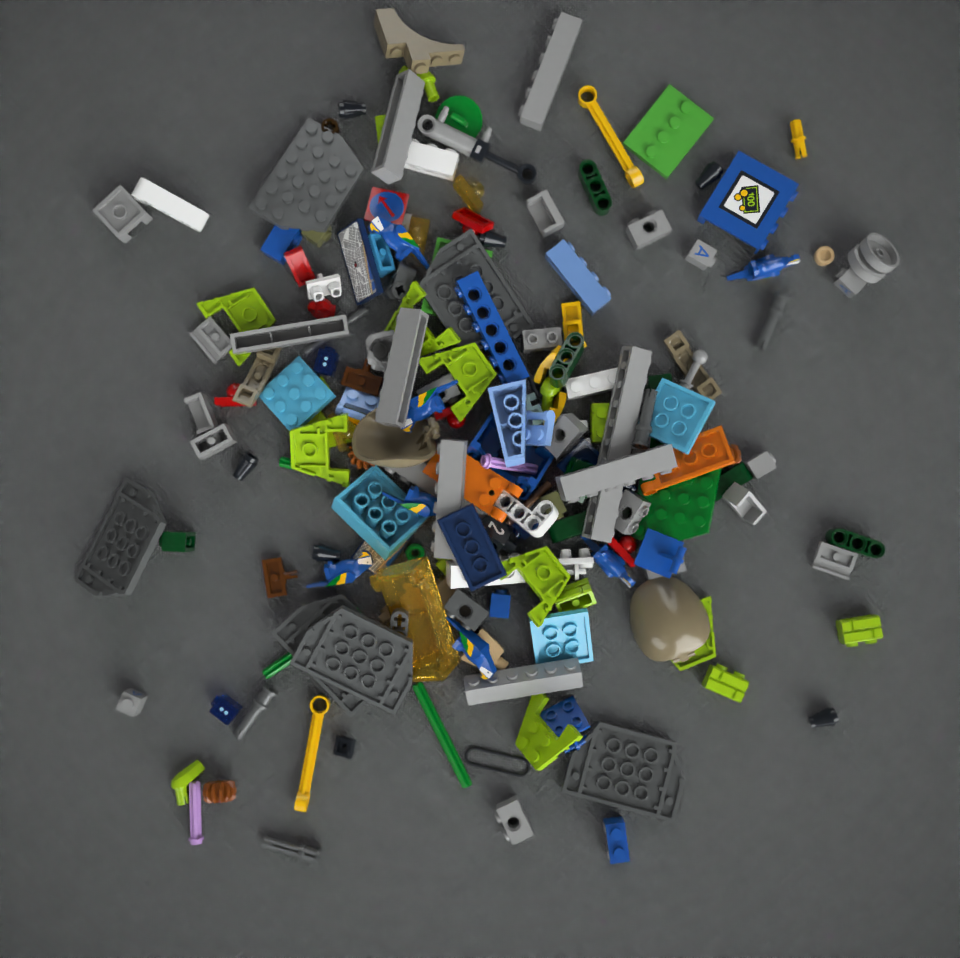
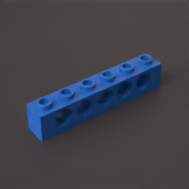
[454,271,529,385]

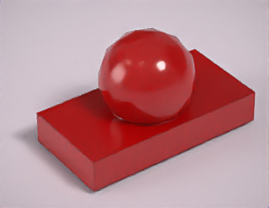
[452,207,494,236]
[283,246,316,287]
[214,383,257,407]
[434,405,466,429]
[606,535,637,568]

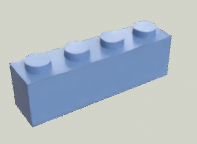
[545,239,611,316]

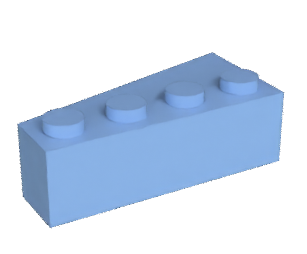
[488,379,527,468]

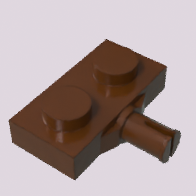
[341,358,383,397]
[262,557,298,598]

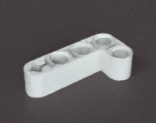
[131,177,210,232]
[489,490,559,538]

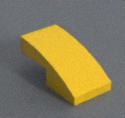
[561,301,584,341]
[533,345,562,384]
[543,392,567,425]

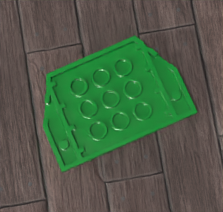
[629,438,721,541]

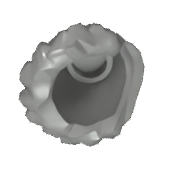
[366,330,394,372]

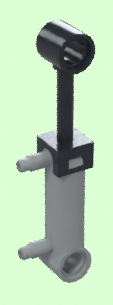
[418,106,537,185]

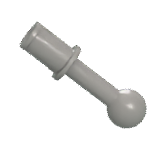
[679,349,708,390]

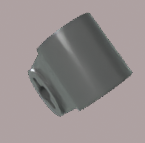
[386,261,416,300]

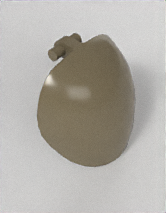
[352,408,440,468]
[630,576,710,663]

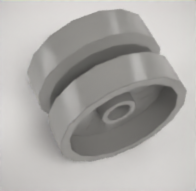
[848,233,900,283]

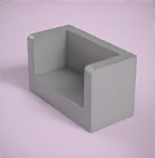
[526,189,565,238]
[183,392,219,436]
[722,482,767,525]

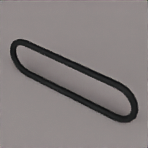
[511,337,539,398]
[465,747,530,777]

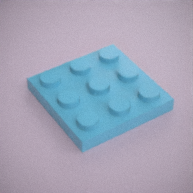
[259,356,336,431]
[638,378,716,455]
[529,608,594,664]

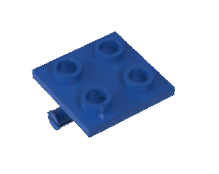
[633,528,687,579]
[540,696,590,754]

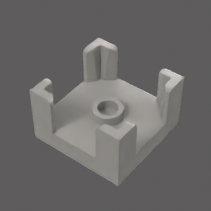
[92,184,153,244]

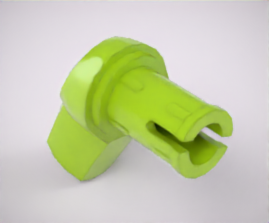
[399,66,440,102]
[540,369,562,411]
[171,760,205,806]

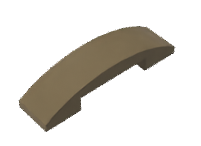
[663,330,723,400]
[232,347,282,408]

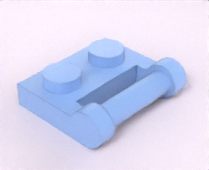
[335,387,380,421]
[526,410,555,446]

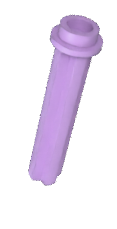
[480,454,538,475]
[188,780,204,845]

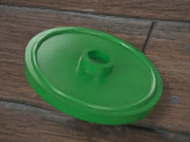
[435,95,483,138]

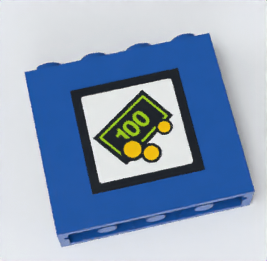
[697,151,799,254]

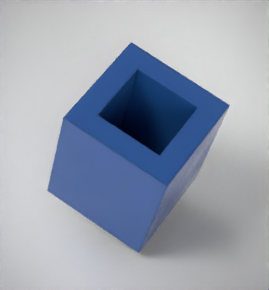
[489,589,511,619]

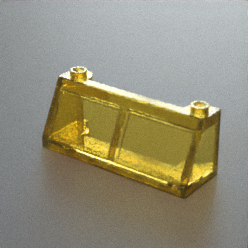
[369,556,461,682]

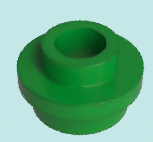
[405,543,425,563]

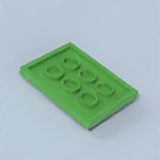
[622,84,714,180]

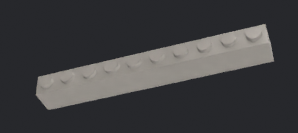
[581,346,652,543]

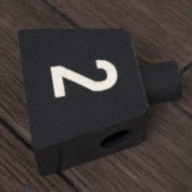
[482,514,517,554]

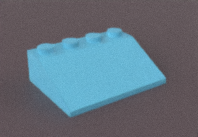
[331,465,429,561]

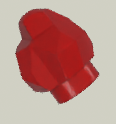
[307,298,336,319]

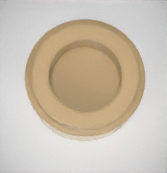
[814,246,835,266]

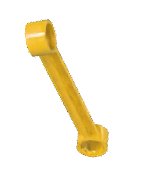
[578,85,644,189]
[294,694,330,812]

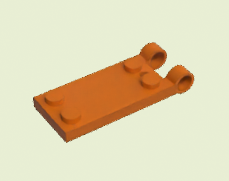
[640,425,735,496]
[422,450,524,523]

